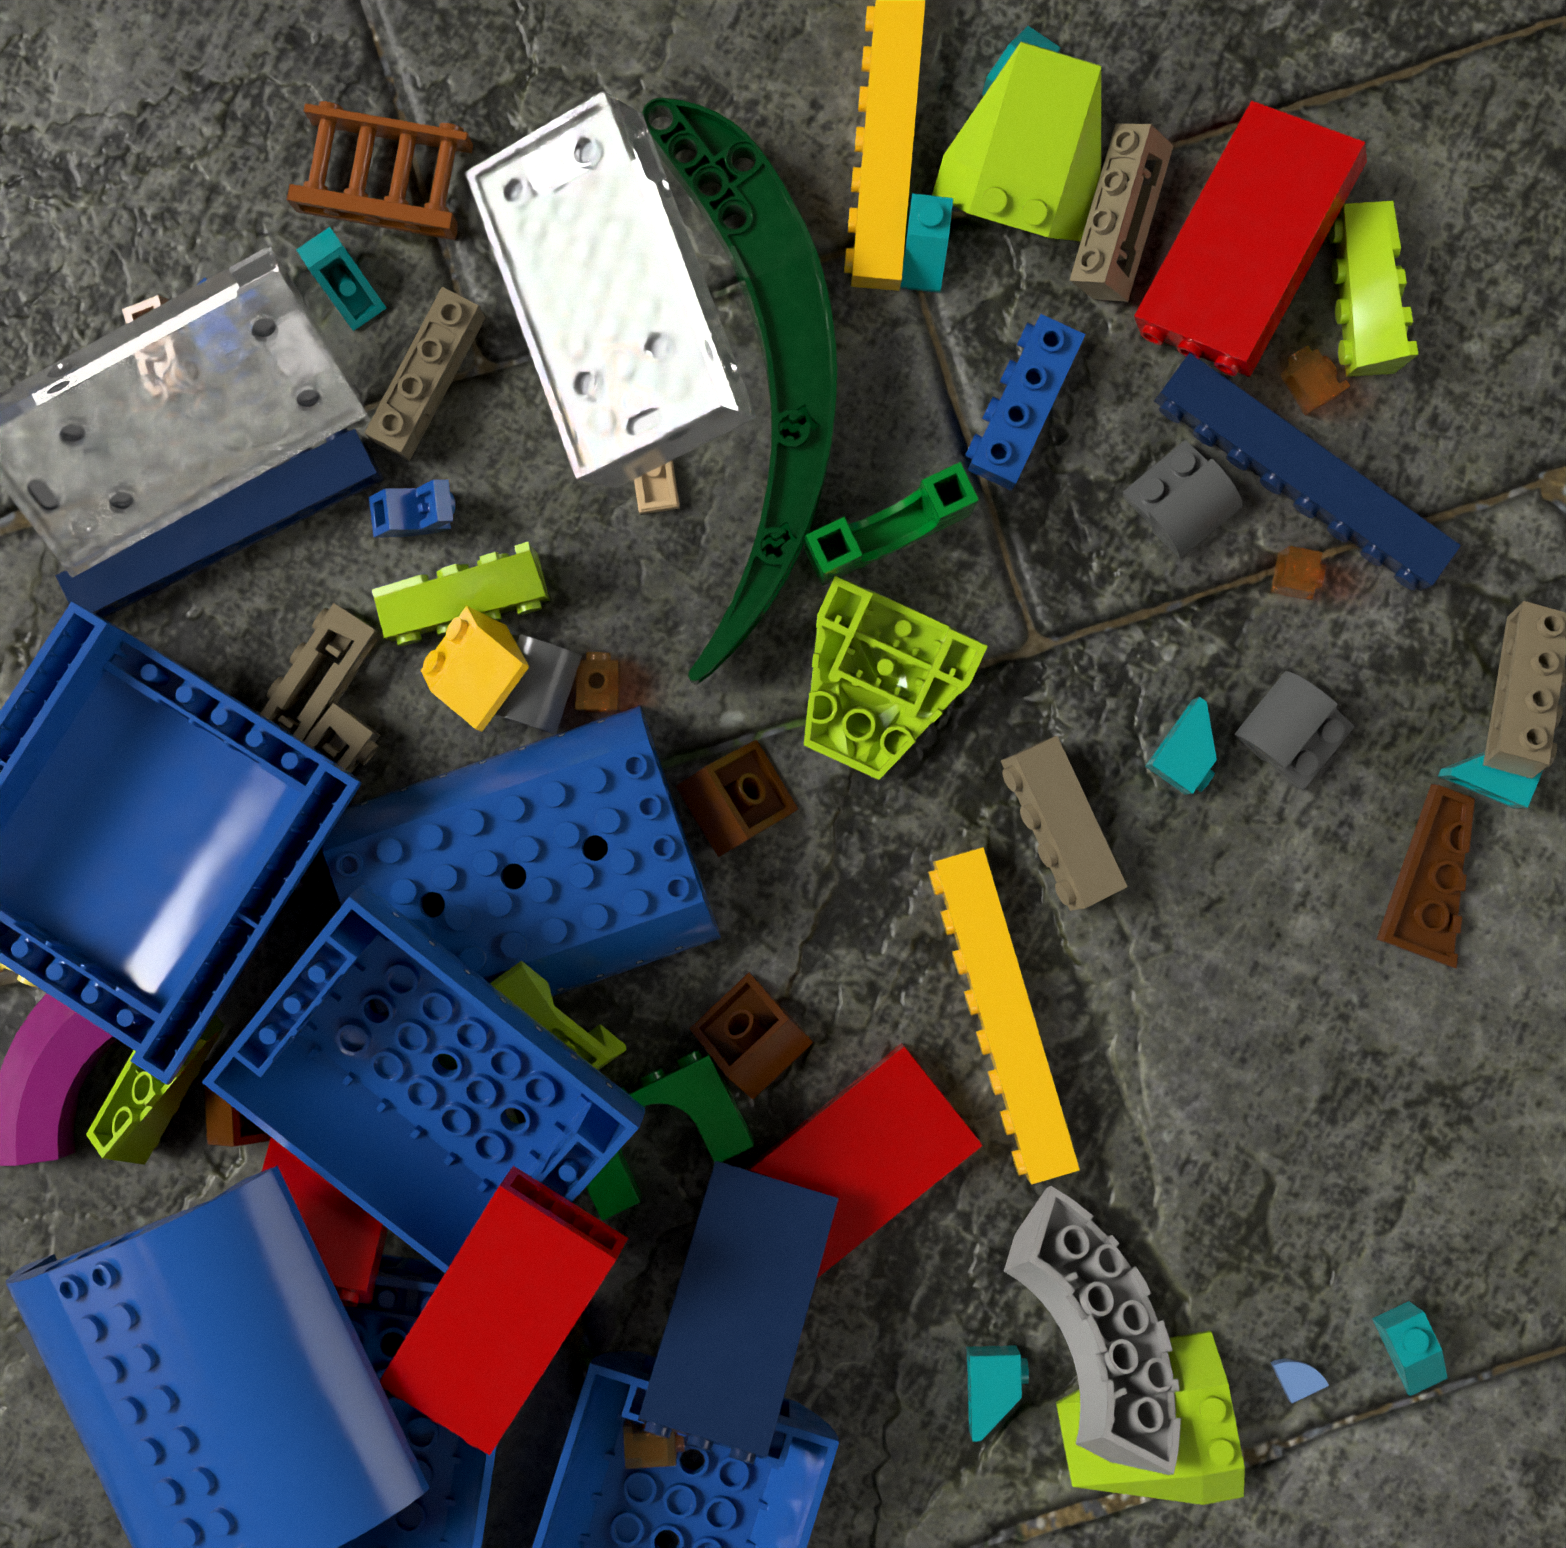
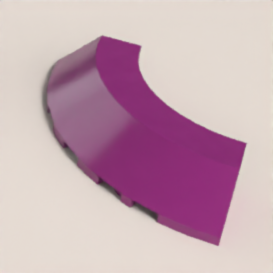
[0,993,117,1166]

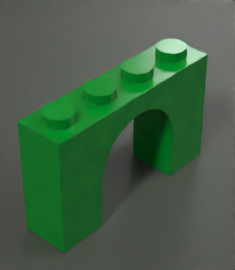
[804,462,979,586]
[586,1049,754,1221]

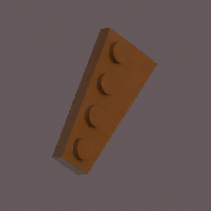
[1376,784,1475,969]

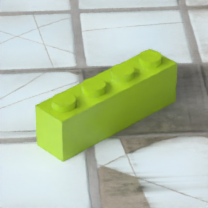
[1329,200,1419,377]
[372,542,550,646]
[86,1014,224,1165]

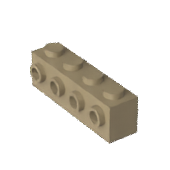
[1483,601,1566,779]
[1001,736,1127,911]

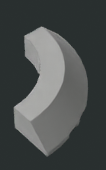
[1004,1186,1181,1475]

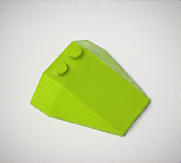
[932,41,1101,241]
[1056,1330,1245,1505]

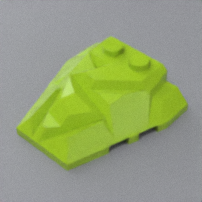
[804,576,988,780]

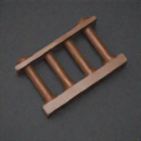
[287,101,473,241]

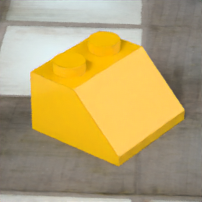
[421,606,529,732]

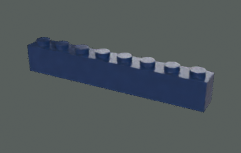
[1154,352,1461,591]
[55,428,384,618]

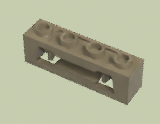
[1069,124,1173,302]
[364,287,485,461]
[257,603,383,742]
[304,703,381,774]

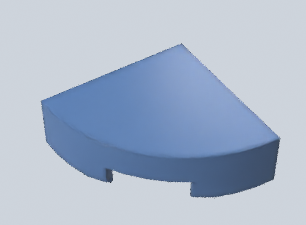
[1270,1358,1329,1404]

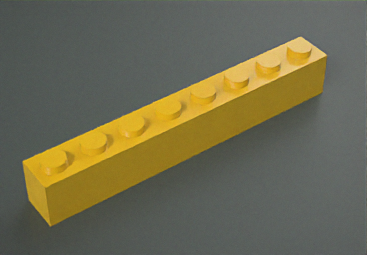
[844,0,925,291]
[928,847,1080,1185]

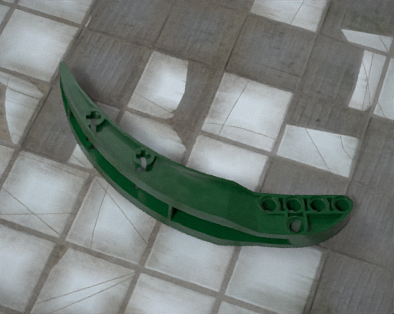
[642,98,838,685]

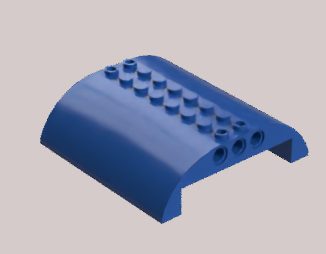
[0,601,362,1085]
[6,1166,430,1548]

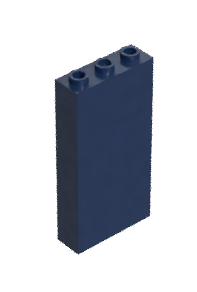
[638,1161,839,1464]

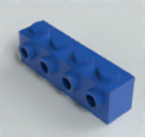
[965,314,1086,491]

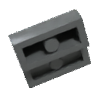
[1123,440,1243,559]
[495,633,582,734]
[1234,671,1355,790]

